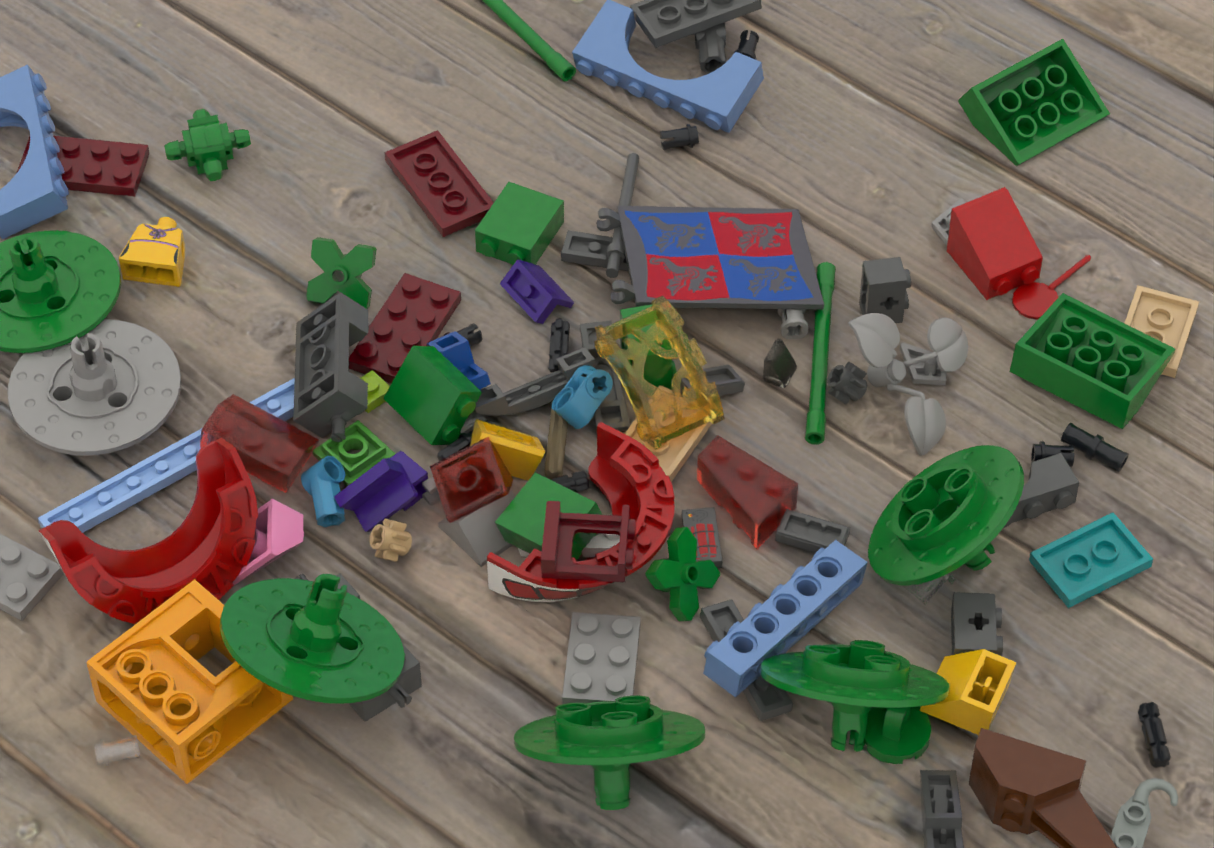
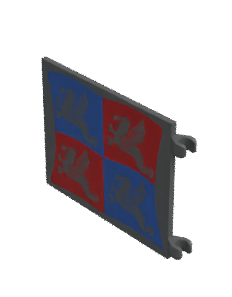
[596,206,824,309]

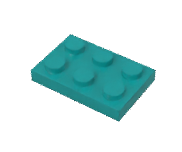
[1029,512,1153,608]

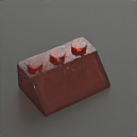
[200,394,319,493]

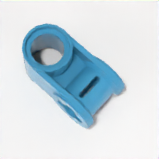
[551,365,613,429]

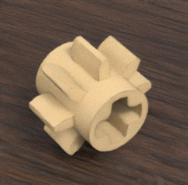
[370,519,412,562]

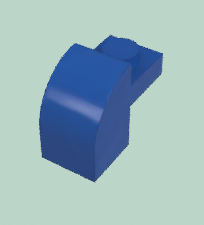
[427,331,491,390]

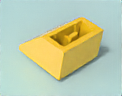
[920,649,1016,735]

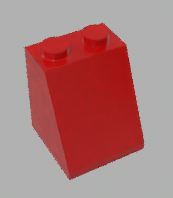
[947,187,1043,300]

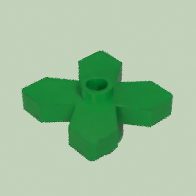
[306,237,377,309]
[645,527,720,621]

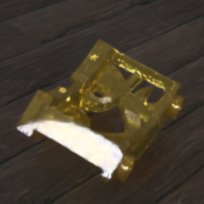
[594,296,725,450]

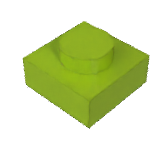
[360,370,390,413]

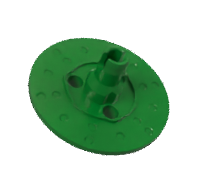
[0,230,121,353]
[868,445,1024,586]
[220,574,405,704]
[760,640,950,752]
[514,695,705,810]

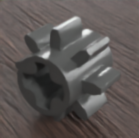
[827,362,867,404]

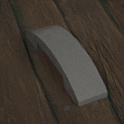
[580,320,630,431]
[474,347,597,415]

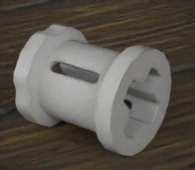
[777,309,808,339]

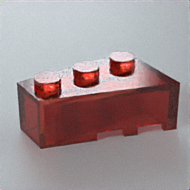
[697,435,798,549]

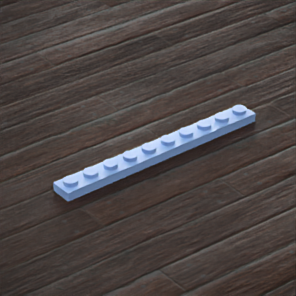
[38,378,295,533]

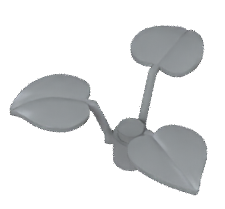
[848,313,968,456]

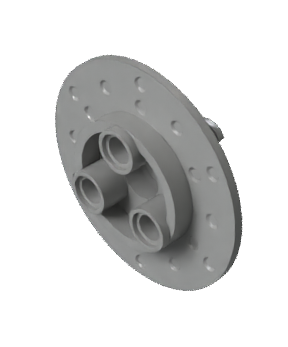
[8,319,181,456]

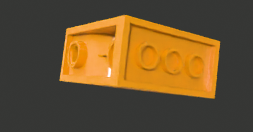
[86,579,293,784]

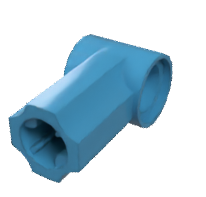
[301,456,345,527]

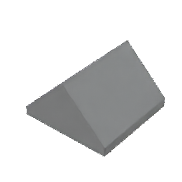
[438,487,515,567]

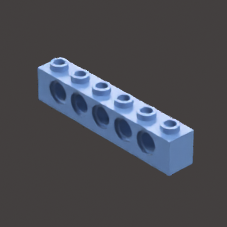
[703,540,868,697]

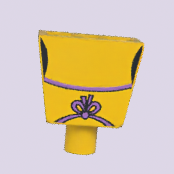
[119,217,185,287]

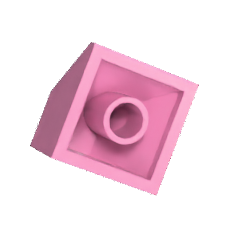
[233,499,304,586]

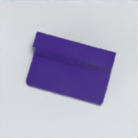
[500,259,574,324]
[334,458,418,532]

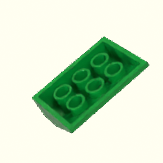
[958,39,1110,166]
[1009,293,1175,429]

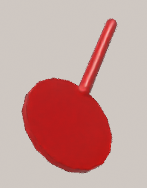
[1012,255,1091,319]

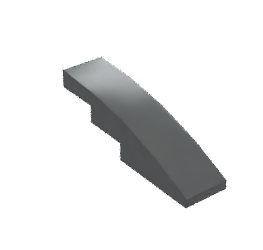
[920,770,964,848]

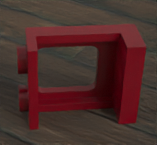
[541,501,636,582]

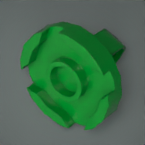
[864,706,932,764]

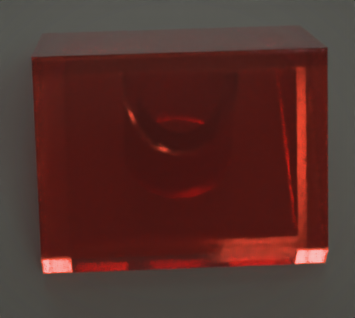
[430,437,513,523]

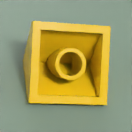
[467,419,545,481]

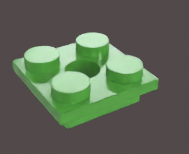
[312,420,395,486]

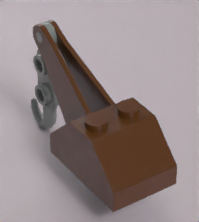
[969,728,1179,848]

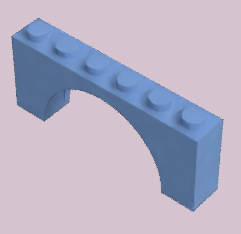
[572,0,764,133]
[0,65,69,239]

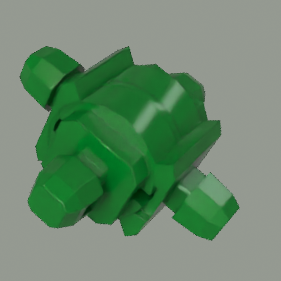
[164,109,251,181]

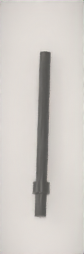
[606,153,640,278]

